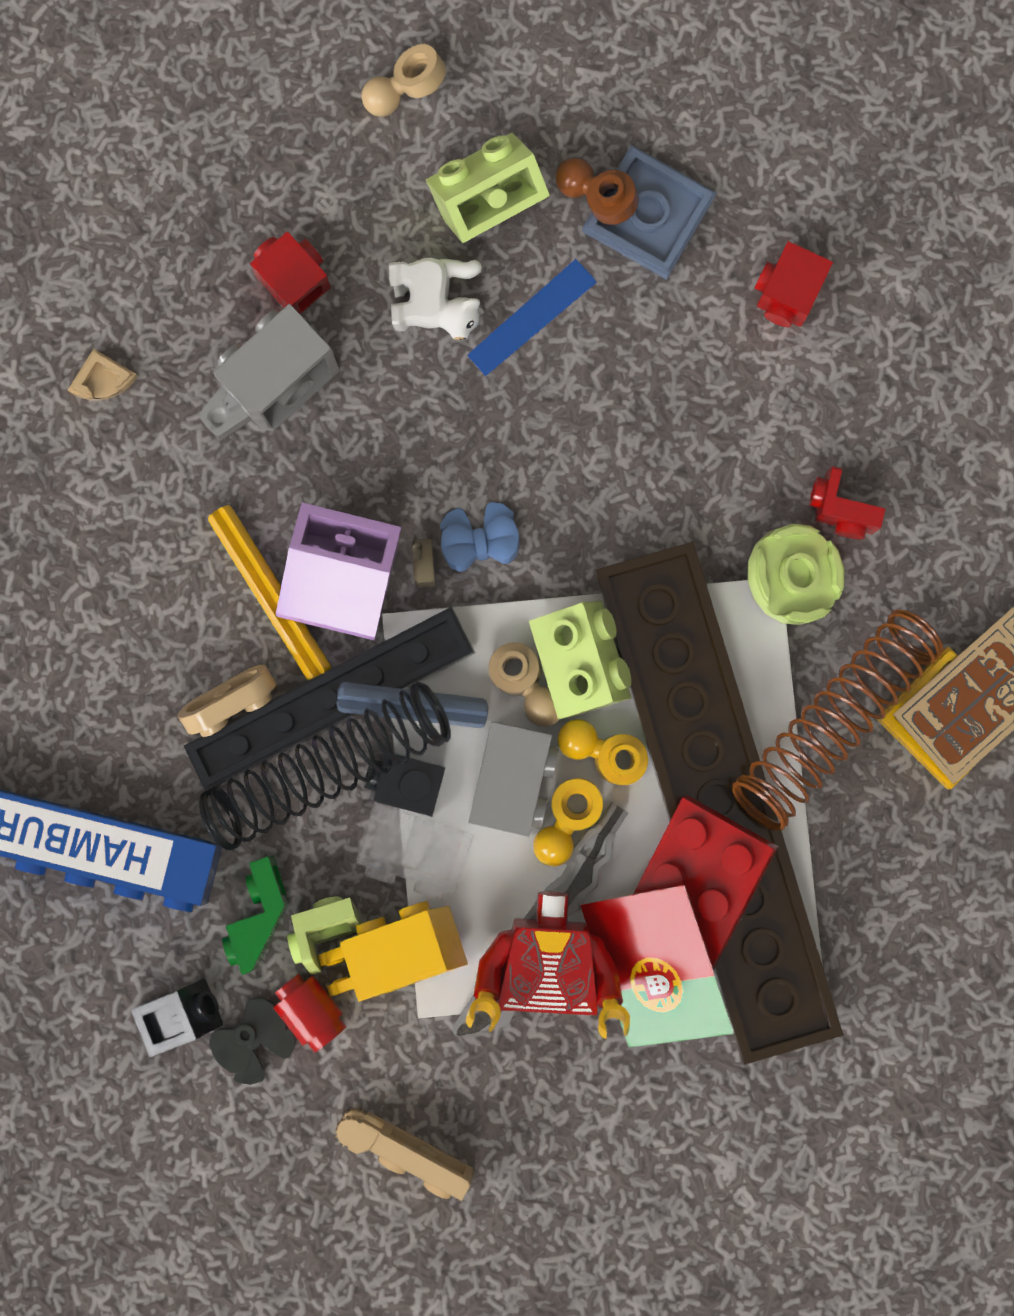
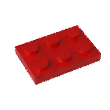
[633,795,778,970]

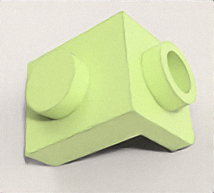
[287,896,362,975]

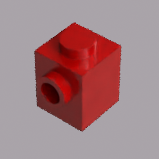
[249,231,331,314]
[754,241,833,328]

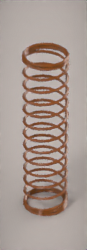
[732,609,944,831]

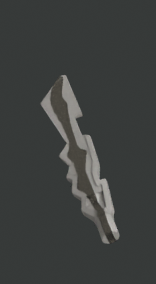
[452,802,628,1036]

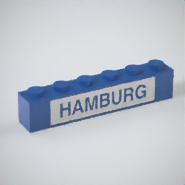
[0,789,222,912]

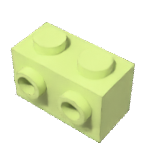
[425,133,550,243]
[529,601,632,719]

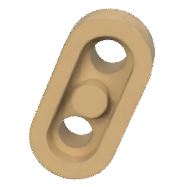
[177,665,276,737]

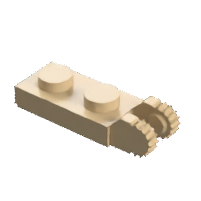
[335,1107,474,1201]

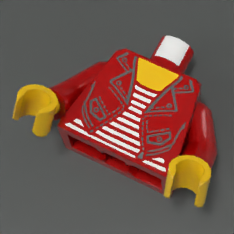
[465,891,630,1039]

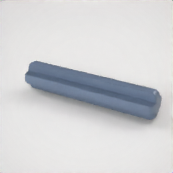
[337,682,488,728]

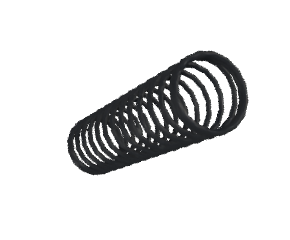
[199,682,451,851]

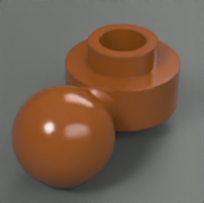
[555,157,639,225]

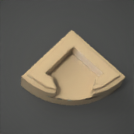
[67,349,138,400]

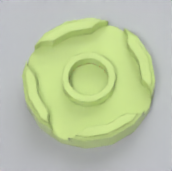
[748,524,844,625]

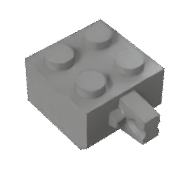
[198,304,340,440]

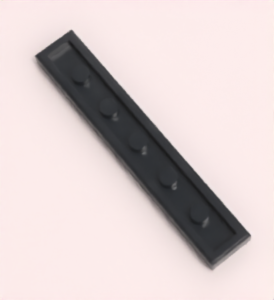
[184,607,476,791]

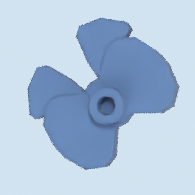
[440,502,520,572]

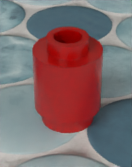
[273,973,347,1053]

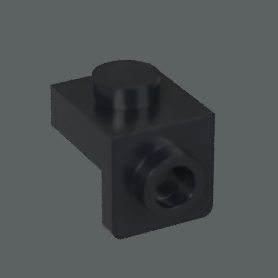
[363,752,446,817]

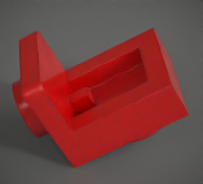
[809,466,886,540]

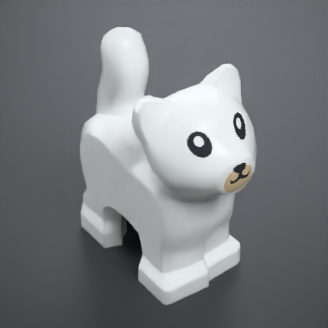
[389,258,484,340]

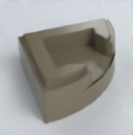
[412,538,436,588]

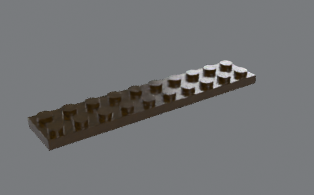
[595,541,843,1065]

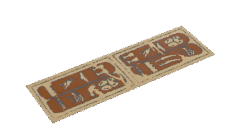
[893,607,1014,784]

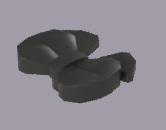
[209,997,296,1085]

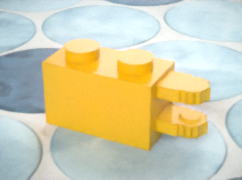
[317,901,468,1002]

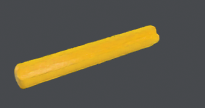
[208,505,331,680]

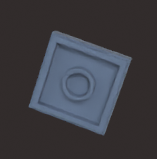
[582,145,717,280]

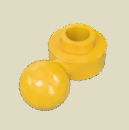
[557,719,648,785]
[533,778,603,867]

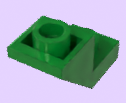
[222,855,290,975]

